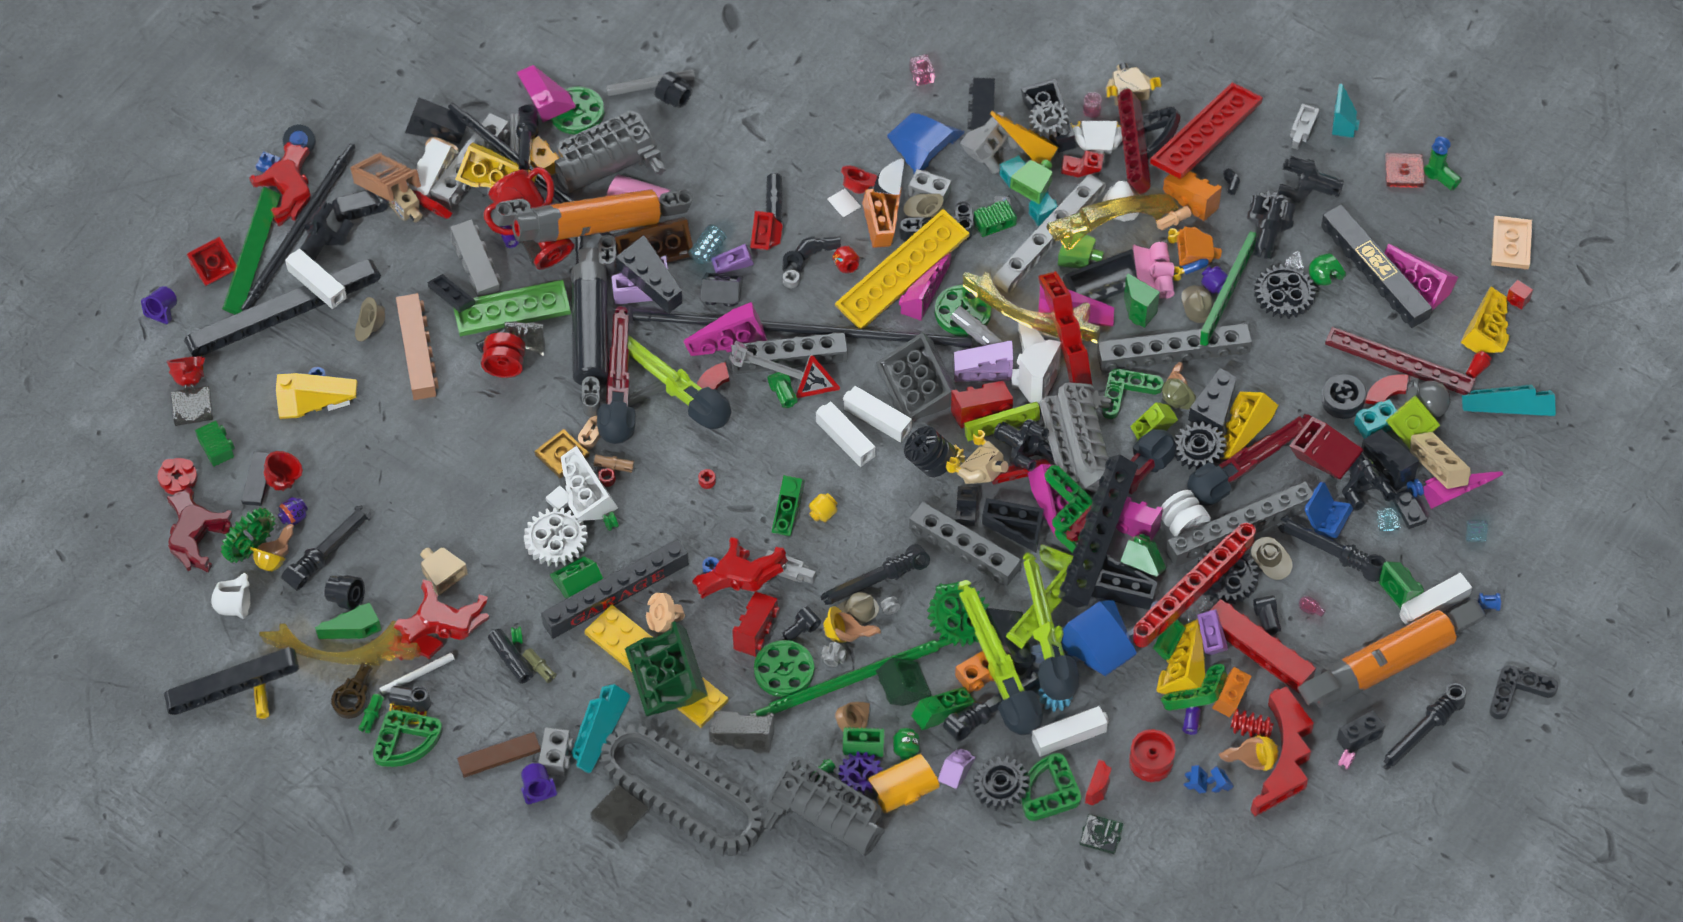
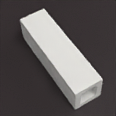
[285,249,347,309]
[843,386,912,443]
[816,402,875,467]
[1400,573,1472,625]
[1032,706,1109,757]

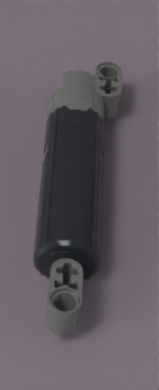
[571,235,617,417]

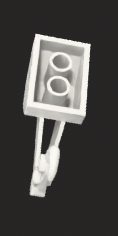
[1017,318,1088,406]

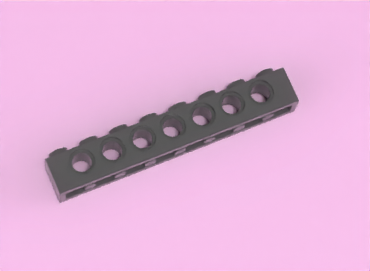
[1097,323,1252,372]
[1166,482,1313,567]

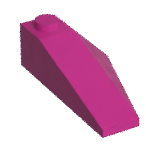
[1038,285,1114,327]

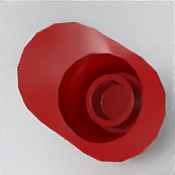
[841,165,877,194]

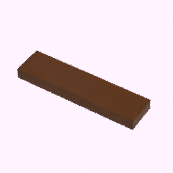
[457,732,541,778]

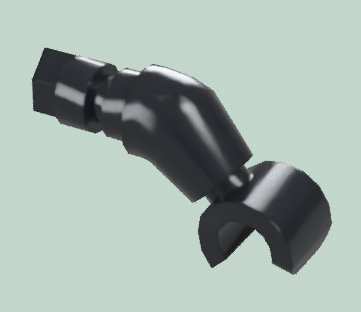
[782,236,841,272]

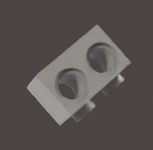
[909,169,951,206]
[539,728,573,776]

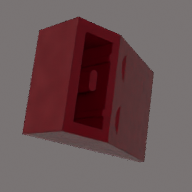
[1289,417,1363,480]

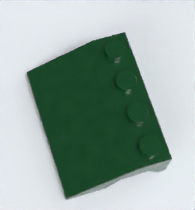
[624,621,708,717]

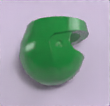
[1309,253,1346,286]

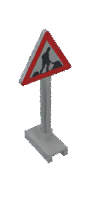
[729,341,840,398]

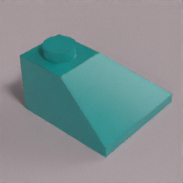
[1332,84,1360,138]

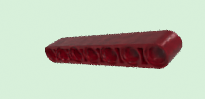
[1117,88,1151,194]

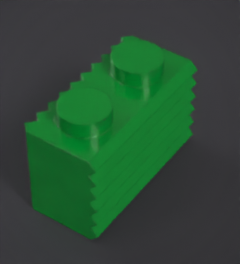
[973,200,1017,238]
[195,420,235,467]
[843,727,884,757]

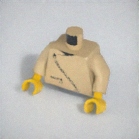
[1105,63,1162,106]
[946,430,1008,484]

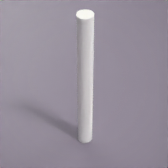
[379,653,455,695]

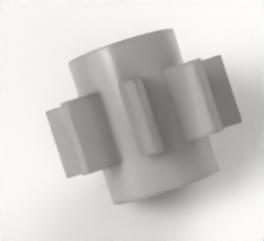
[821,642,846,667]

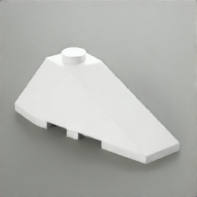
[561,446,618,521]

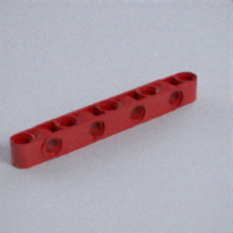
[1133,523,1256,647]

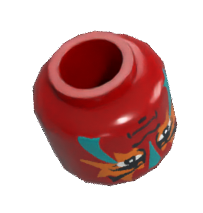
[832,246,860,273]

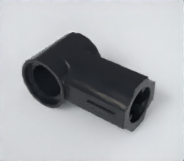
[1253,595,1281,636]
[389,685,431,712]

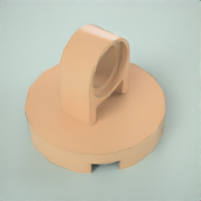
[646,593,685,632]

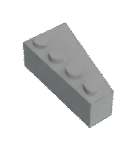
[450,219,501,297]

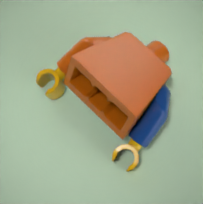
[1168,226,1222,281]

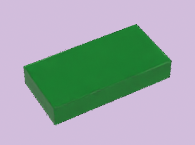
[1153,619,1186,660]

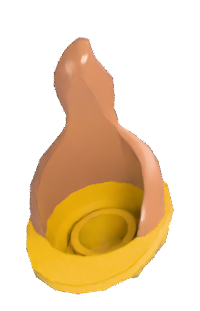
[250,524,294,571]
[823,606,881,643]
[1219,735,1279,771]

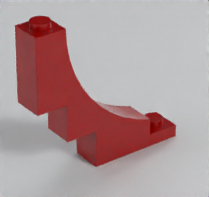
[1038,271,1093,386]
[1250,686,1314,817]

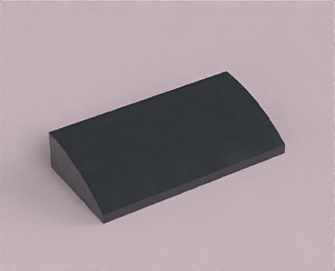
[1062,249,1137,301]

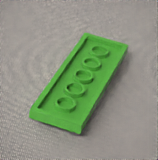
[453,280,571,336]

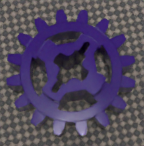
[839,751,883,795]

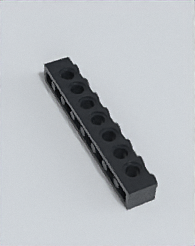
[1058,454,1138,608]

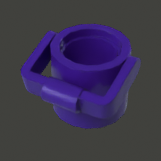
[141,286,177,324]
[521,763,557,804]

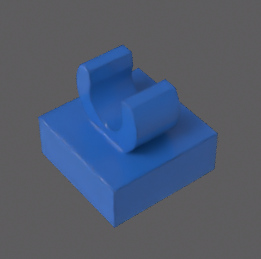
[256,152,281,172]
[1184,765,1208,793]
[1206,767,1234,793]

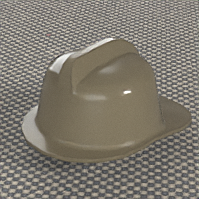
[903,194,944,218]
[1181,286,1214,323]
[355,297,385,342]
[1251,537,1293,580]
[837,592,879,625]

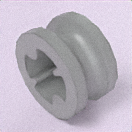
[783,270,799,288]
[880,596,900,615]

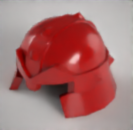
[166,357,205,387]
[263,451,303,491]

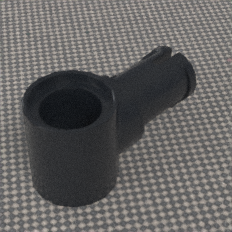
[782,606,822,641]

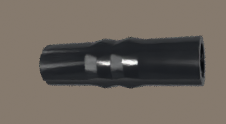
[766,173,782,223]
[488,628,534,684]

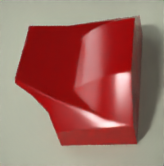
[750,211,783,250]
[1085,760,1112,806]

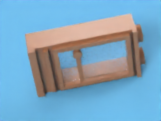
[350,152,421,201]

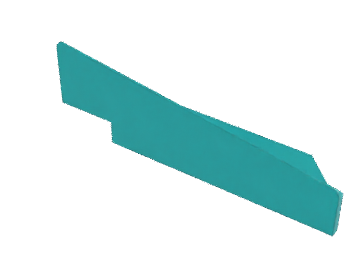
[1462,385,1556,416]
[571,684,631,773]

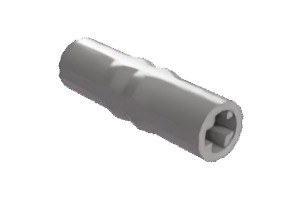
[950,306,1003,346]

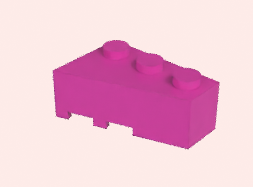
[1116,497,1163,541]

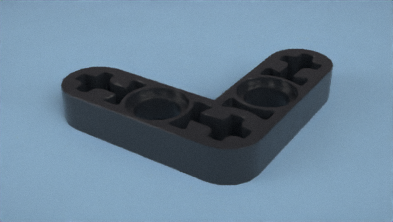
[1489,665,1558,720]

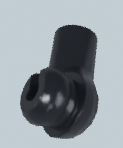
[1223,168,1240,195]

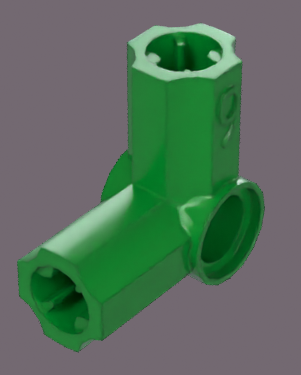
[1423,149,1462,190]

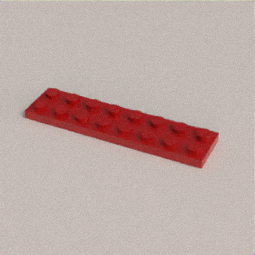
[1150,82,1263,180]

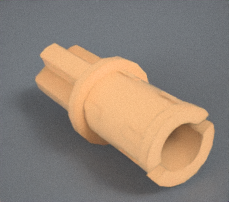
[1156,206,1192,230]

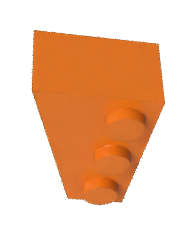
[1163,171,1222,221]
[862,188,902,248]

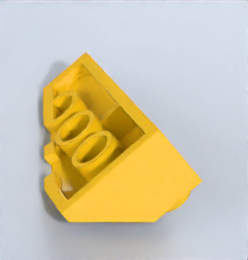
[276,373,358,419]
[1156,619,1205,694]

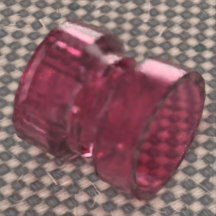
[1083,92,1102,118]

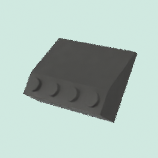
[876,332,956,421]

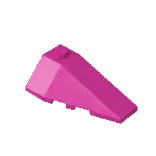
[517,65,576,122]
[1384,244,1458,310]
[899,253,951,321]
[683,302,768,356]
[1028,464,1072,539]
[1423,471,1504,509]

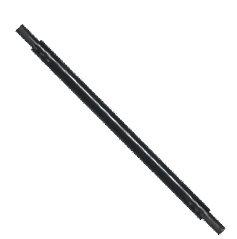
[448,102,611,236]
[240,143,355,311]

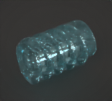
[689,224,727,264]

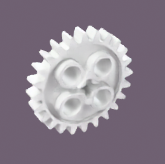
[524,507,588,567]

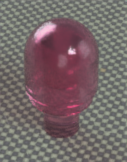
[1298,596,1326,617]

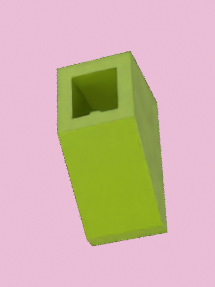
[1130,402,1178,440]

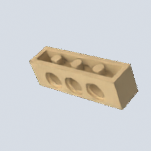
[1410,432,1471,489]

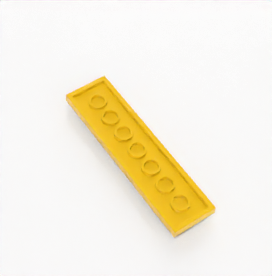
[835,209,969,329]
[584,605,729,728]

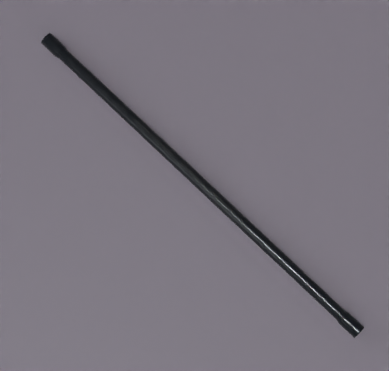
[632,309,972,348]

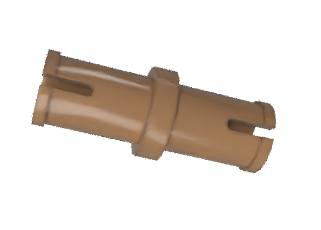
[594,454,634,473]

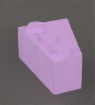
[612,256,668,305]
[954,341,1013,382]

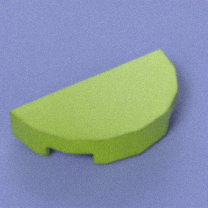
[1039,544,1073,571]

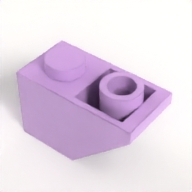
[938,749,975,789]

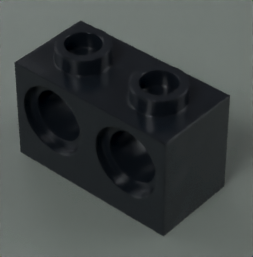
[1337,710,1385,753]

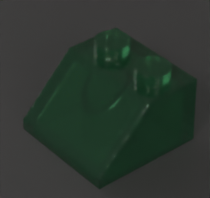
[876,657,932,706]

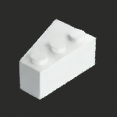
[409,138,459,200]

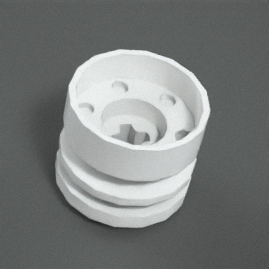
[1161,490,1211,537]

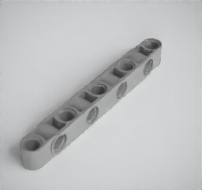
[993,174,1106,293]

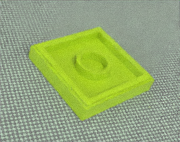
[1385,396,1440,449]

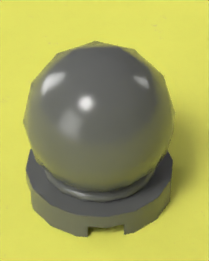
[1405,377,1450,419]

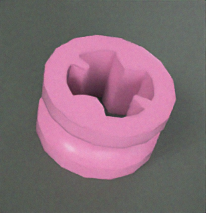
[1338,749,1356,769]

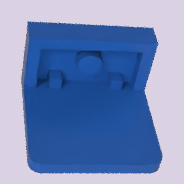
[1305,482,1353,538]

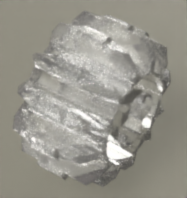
[1181,595,1213,623]

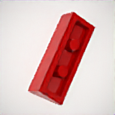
[992,459,1050,485]

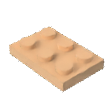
[1491,216,1532,269]

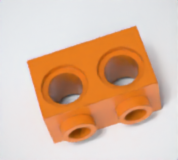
[955,651,994,694]
[1212,667,1252,718]

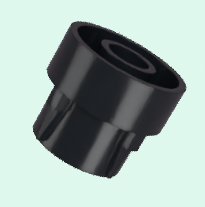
[655,71,692,108]
[324,575,365,610]

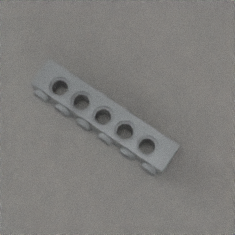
[430,113,510,210]

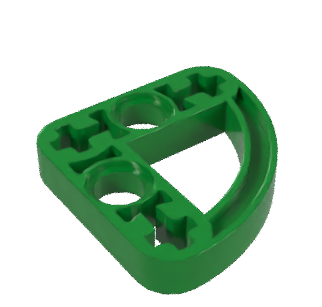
[373,710,443,767]
[1021,753,1081,821]

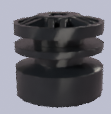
[904,426,956,478]

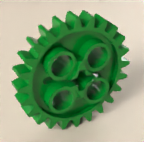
[221,507,276,563]
[927,583,989,647]

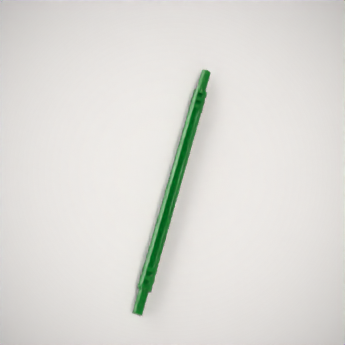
[751,637,954,720]

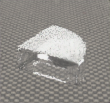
[1284,251,1303,270]

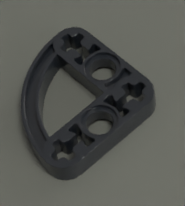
[1142,107,1181,159]

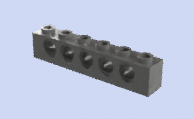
[731,333,847,374]
[909,502,1021,586]

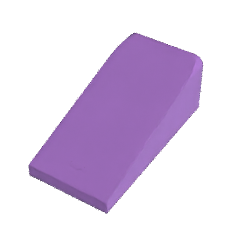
[711,244,754,274]
[1197,609,1228,655]

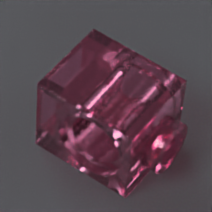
[910,54,934,86]

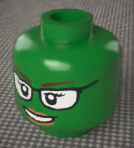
[893,728,920,760]

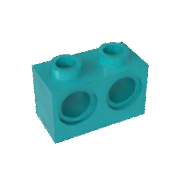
[1354,399,1397,439]

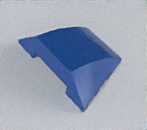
[887,113,964,174]
[1061,601,1137,676]

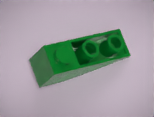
[771,475,805,537]
[315,602,381,639]
[911,687,975,730]

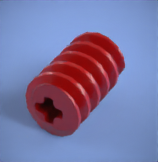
[1230,708,1275,738]

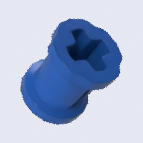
[1478,593,1501,611]

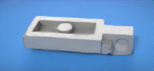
[1290,104,1320,150]
[765,550,816,584]

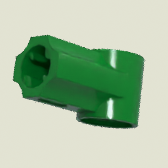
[767,372,797,408]

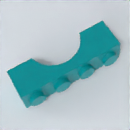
[999,155,1058,226]

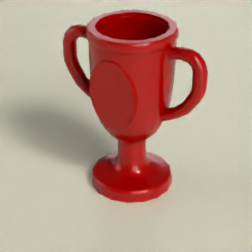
[484,167,575,270]

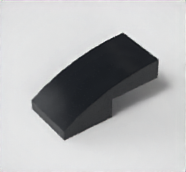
[956,486,977,526]

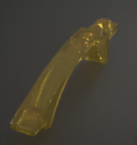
[1046,194,1179,250]
[963,272,1100,343]
[259,621,421,666]

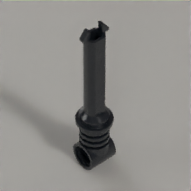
[516,104,539,171]
[281,505,371,591]
[1278,516,1386,582]
[820,544,930,605]
[943,670,1040,741]
[1383,683,1466,770]

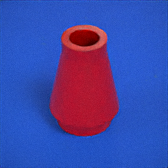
[1465,351,1492,379]

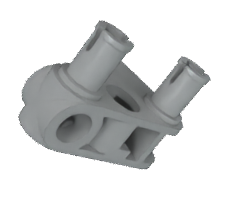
[960,112,1019,174]

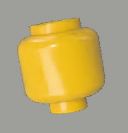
[809,493,838,522]

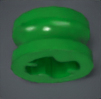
[602,511,619,531]
[511,626,523,645]

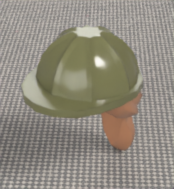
[1162,362,1196,410]

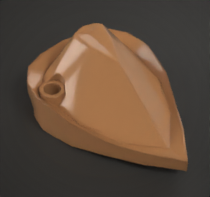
[835,702,870,731]

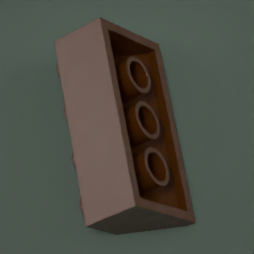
[612,217,695,262]

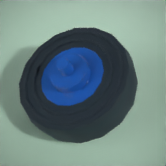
[282,124,316,155]

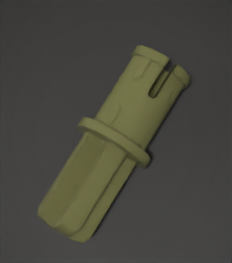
[523,648,557,683]

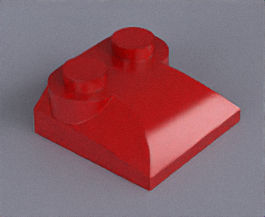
[186,237,236,286]

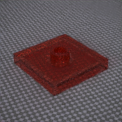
[1385,153,1424,187]

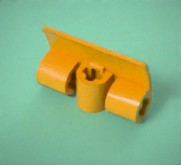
[868,754,939,813]

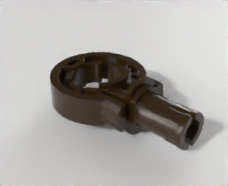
[331,663,373,719]

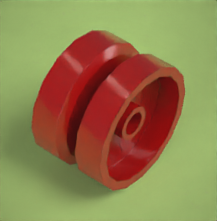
[481,332,526,378]
[1129,729,1176,782]

